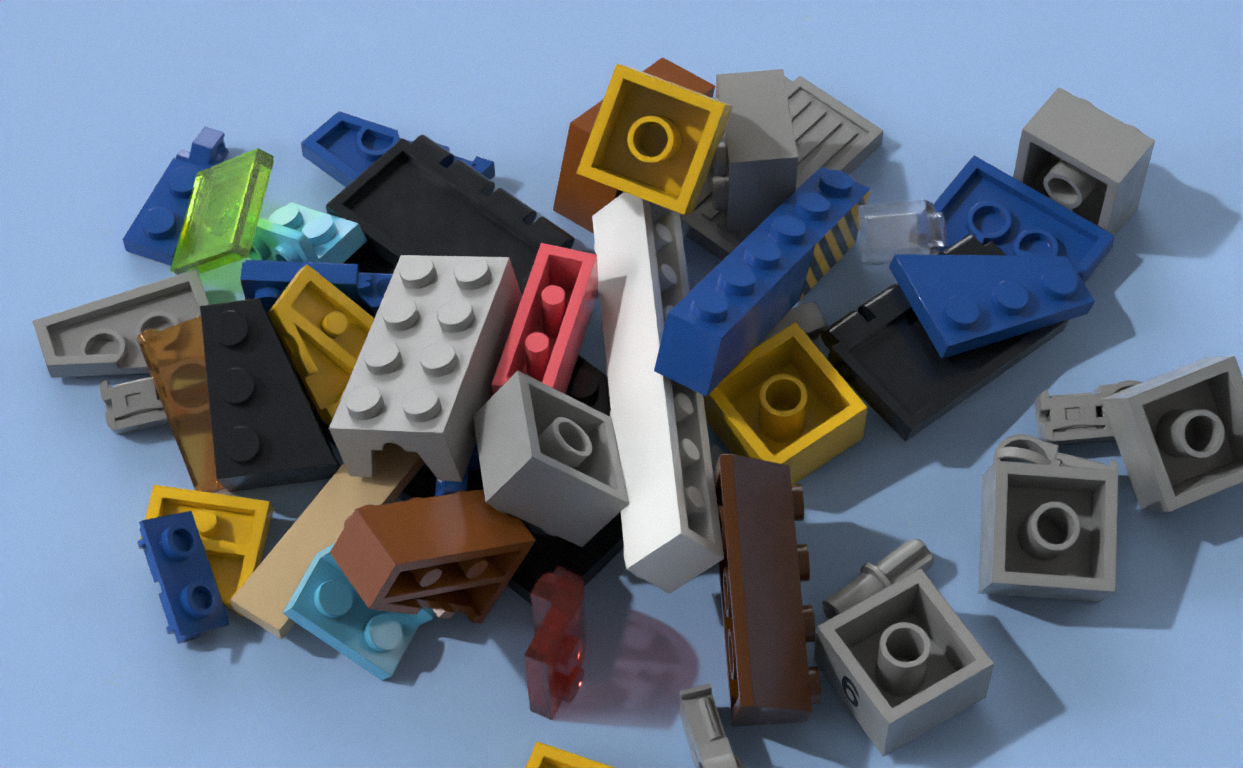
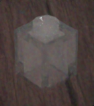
[858,200,946,265]

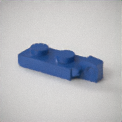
[122,126,229,267]
[240,260,393,318]

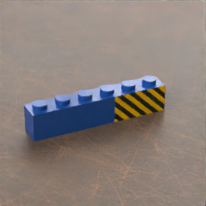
[654,167,871,396]

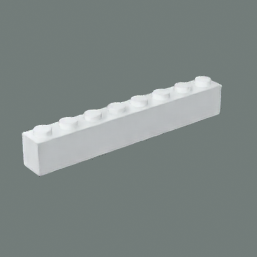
[592,192,724,594]

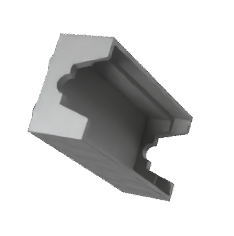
[329,255,522,482]

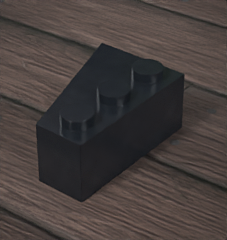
[200,298,341,492]

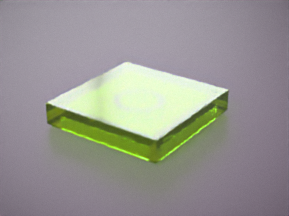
[170,148,274,275]

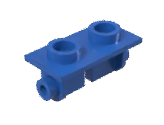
[137,511,230,644]

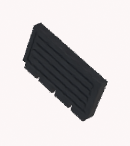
[326,135,575,296]
[821,235,1069,442]

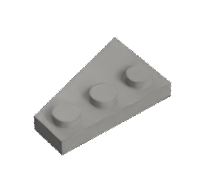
[32,269,210,378]

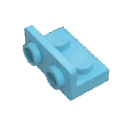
[232,202,367,263]
[282,542,435,681]

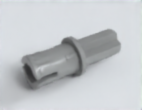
[822,539,934,620]

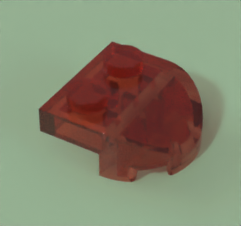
[524,565,587,720]

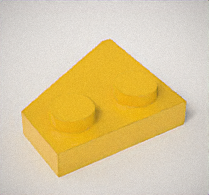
[268,264,374,427]
[140,485,274,617]

